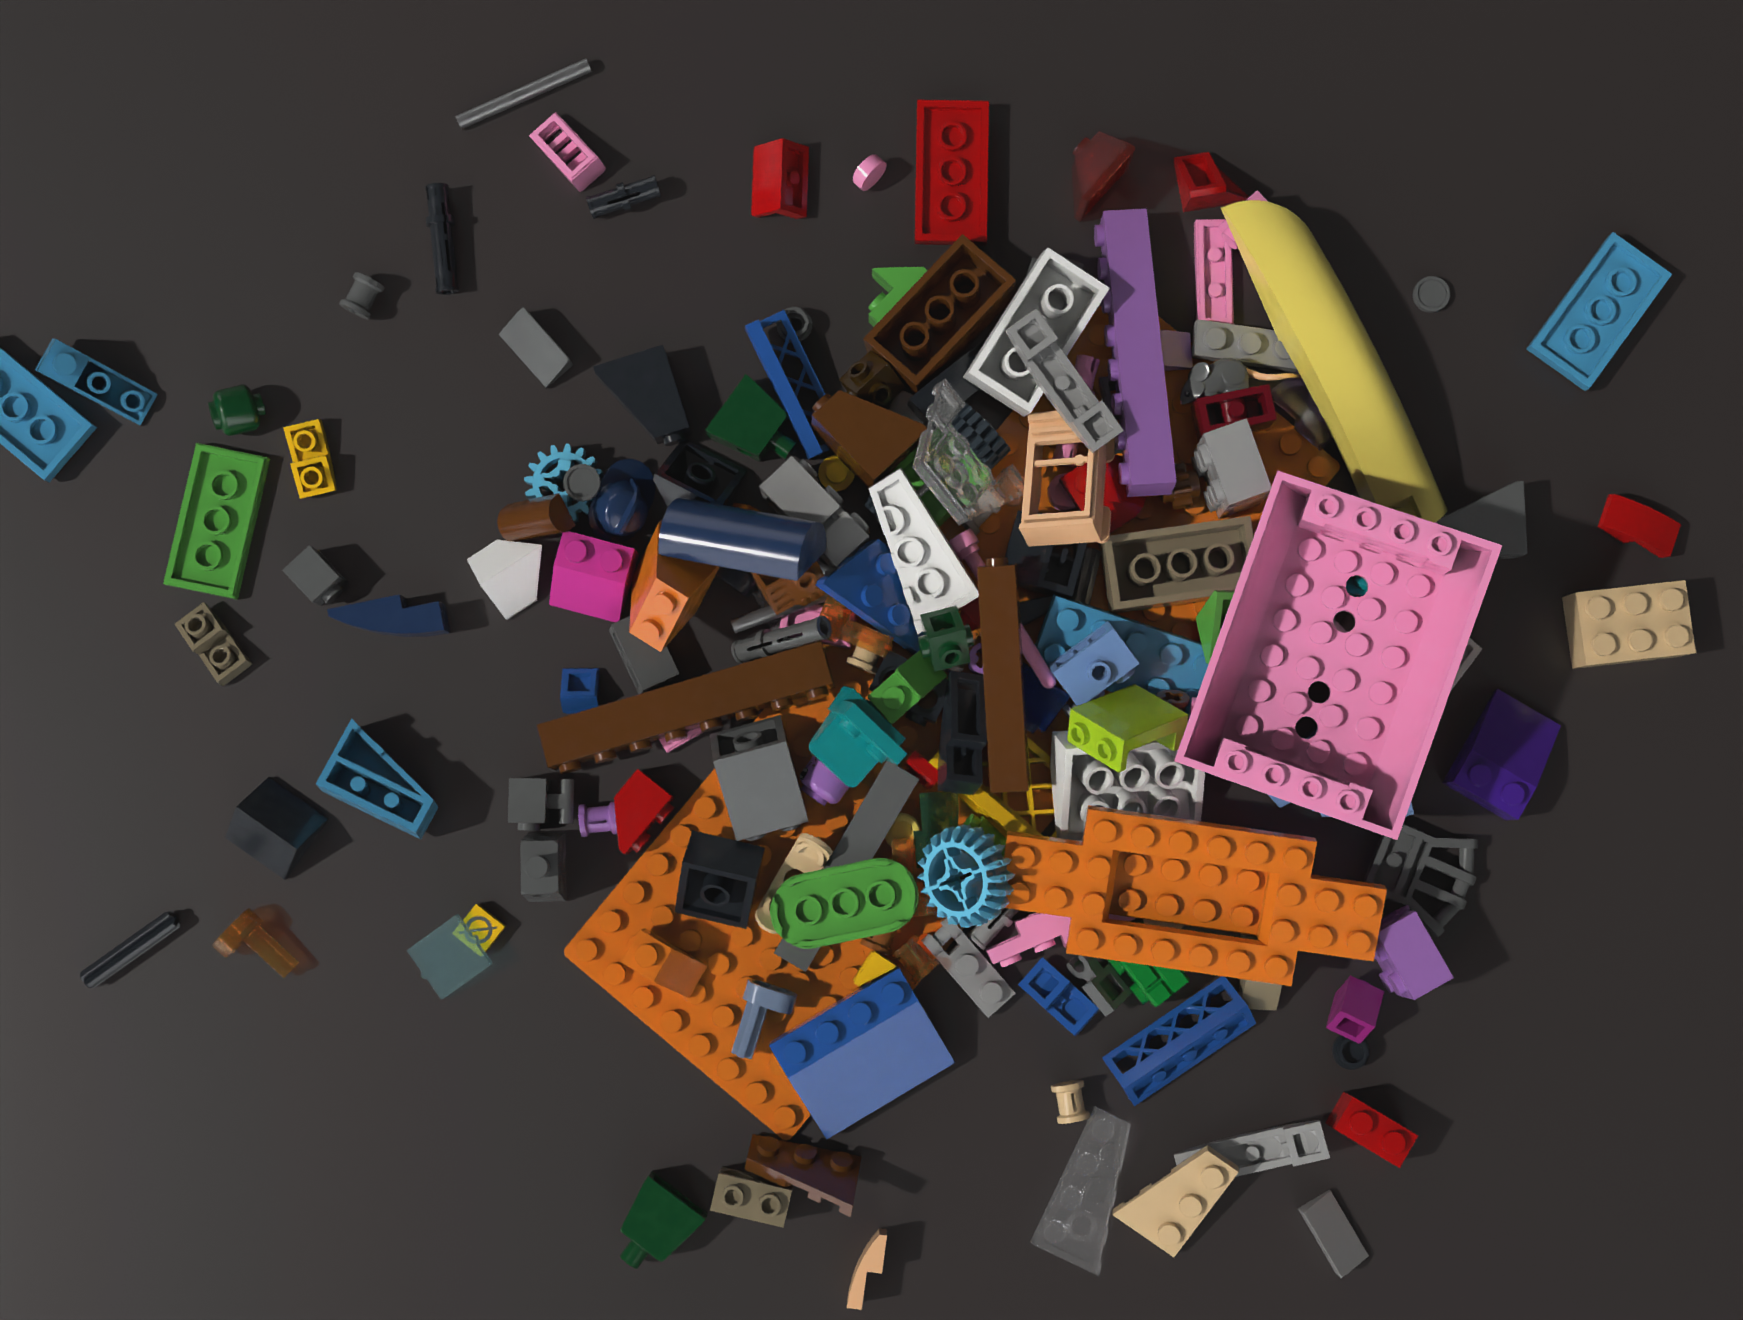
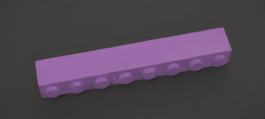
[1094,209,1176,497]

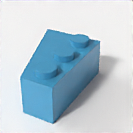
[316,718,438,839]

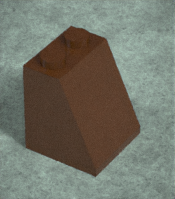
[811,390,928,489]

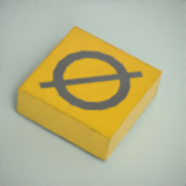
[453,904,506,956]

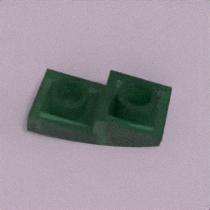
[914,792,959,868]

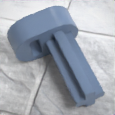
[731,979,798,1059]

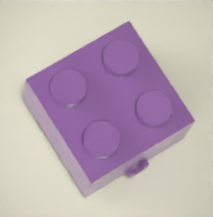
[1374,905,1454,1000]

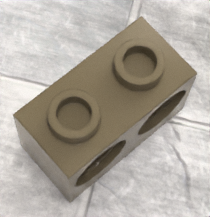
[710,1167,793,1228]

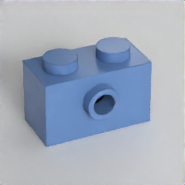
[1048,621,1140,706]

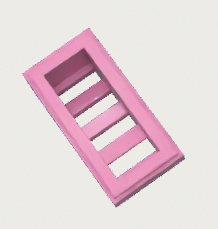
[529,112,606,192]

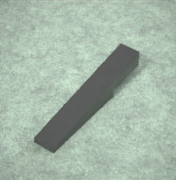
[774,761,919,972]

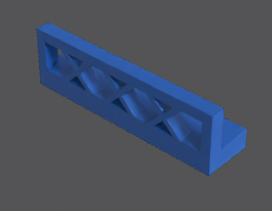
[745,310,830,460]
[1102,976,1256,1106]

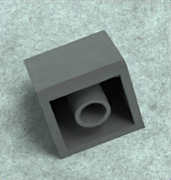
[710,715,809,841]

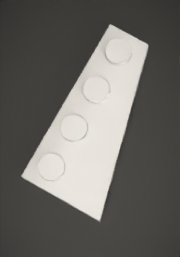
[869,468,979,634]

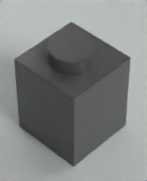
[282,545,347,606]

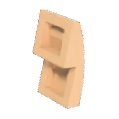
[847,1228,887,1310]

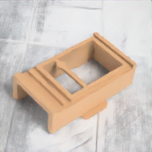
[1019,411,1115,547]

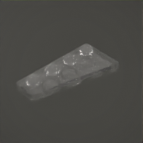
[1030,1106,1131,1276]

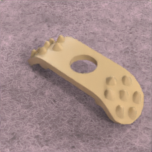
[755,833,832,934]

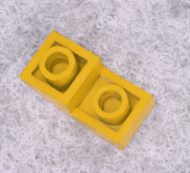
[283,418,337,499]

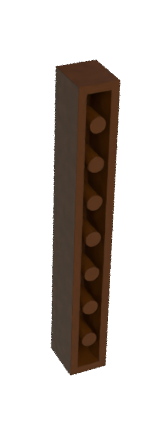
[537,641,836,774]

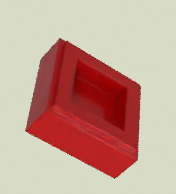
[902,751,938,790]

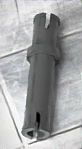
[731,616,832,663]

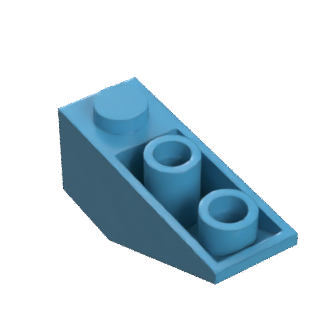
[35,338,158,425]

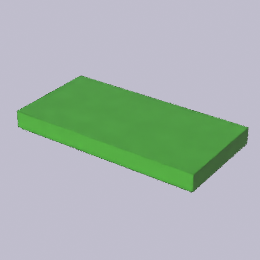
[163,443,270,600]

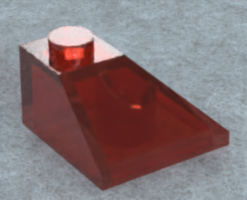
[1072,131,1136,222]

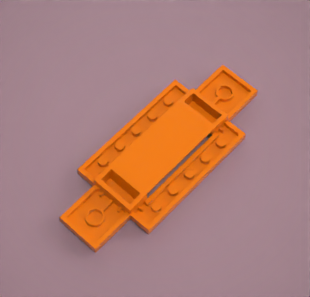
[1003,805,1387,986]

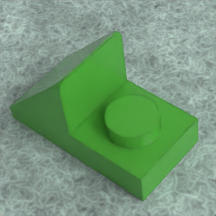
[868,267,928,327]
[867,651,948,725]

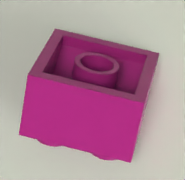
[549,531,639,623]

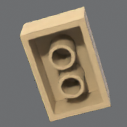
[1562,580,1696,669]

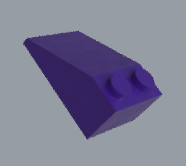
[1442,689,1561,820]

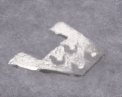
[912,378,1025,525]

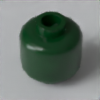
[208,384,266,436]

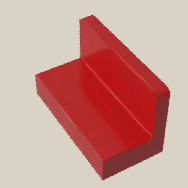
[751,138,809,219]

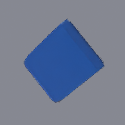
[560,668,600,714]

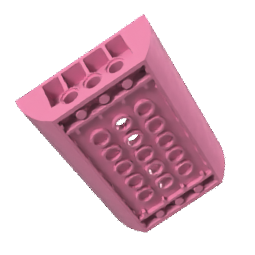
[1174,470,1503,840]

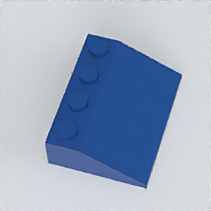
[769,966,955,1139]

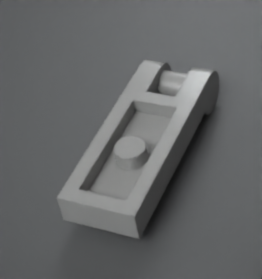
[921,918,1016,1018]

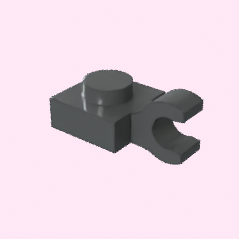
[1066,955,1132,1017]

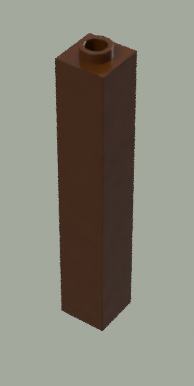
[977,557,1030,793]

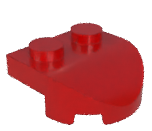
[1059,454,1146,534]

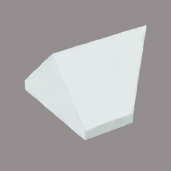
[467,539,542,620]

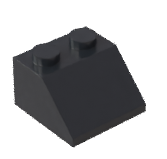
[675,830,765,929]

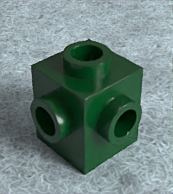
[918,606,974,672]

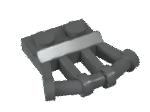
[1362,824,1478,938]

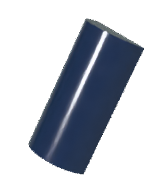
[658,497,827,581]

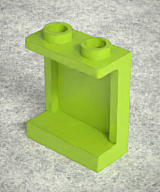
[1067,684,1189,772]

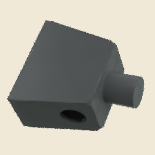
[520,831,567,902]

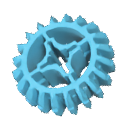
[917,824,1015,928]

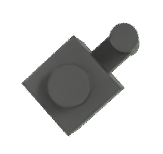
[508,778,575,831]

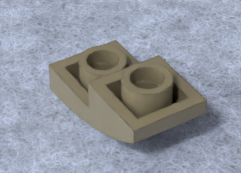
[175,602,253,686]

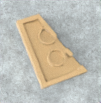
[1112,1145,1239,1257]

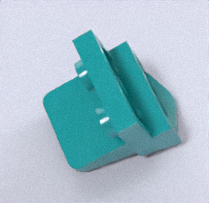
[809,686,907,788]

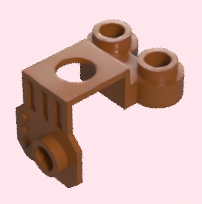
[751,561,825,615]

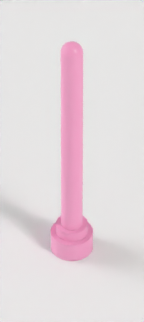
[949,529,1056,689]

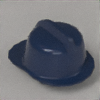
[588,459,656,543]

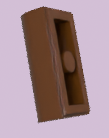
[497,493,575,542]

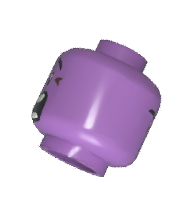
[800,756,850,806]

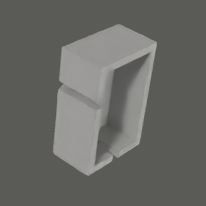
[1191,418,1272,519]
[759,456,869,570]

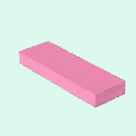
[1194,219,1234,324]

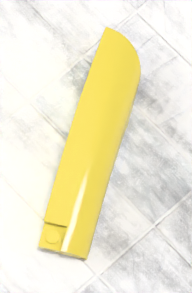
[1221,200,1447,523]

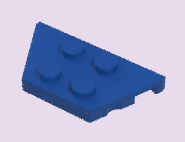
[815,539,924,655]

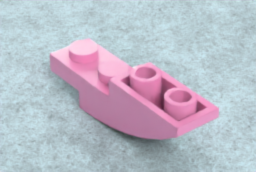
[985,913,1135,967]

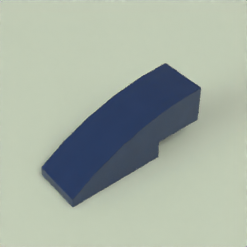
[327,594,451,637]

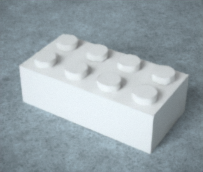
[963,247,1109,417]

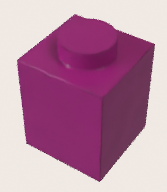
[1326,975,1384,1044]

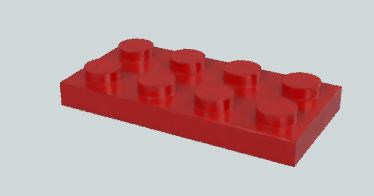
[915,100,989,246]

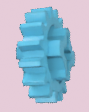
[524,443,604,523]

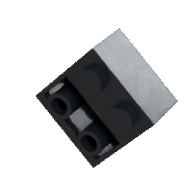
[1005,510,1087,598]

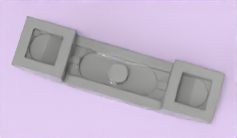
[1005,308,1124,453]
[1174,1120,1330,1177]

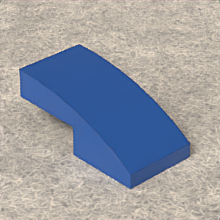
[1018,957,1099,1037]

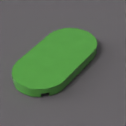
[770,858,919,949]

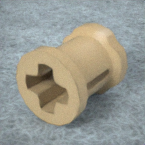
[846,628,890,675]
[1051,1080,1090,1124]

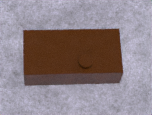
[863,234,1017,394]

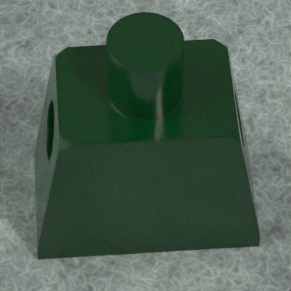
[705,374,798,462]
[620,1171,708,1269]

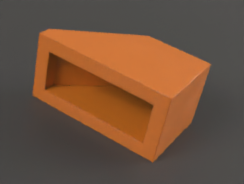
[621,928,708,998]

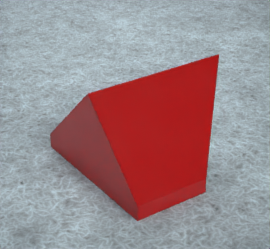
[1174,152,1249,212]

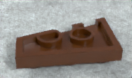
[745,1134,861,1217]

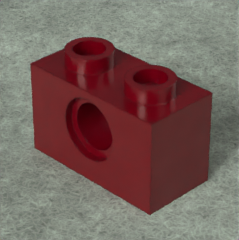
[1190,384,1277,442]

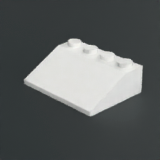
[1050,723,1205,841]

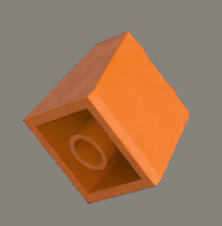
[629,520,720,652]

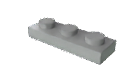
[1191,319,1297,372]

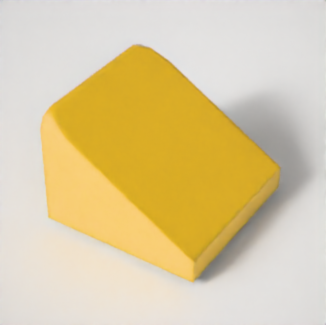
[853,950,897,986]

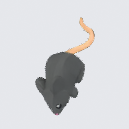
[1180,358,1302,405]

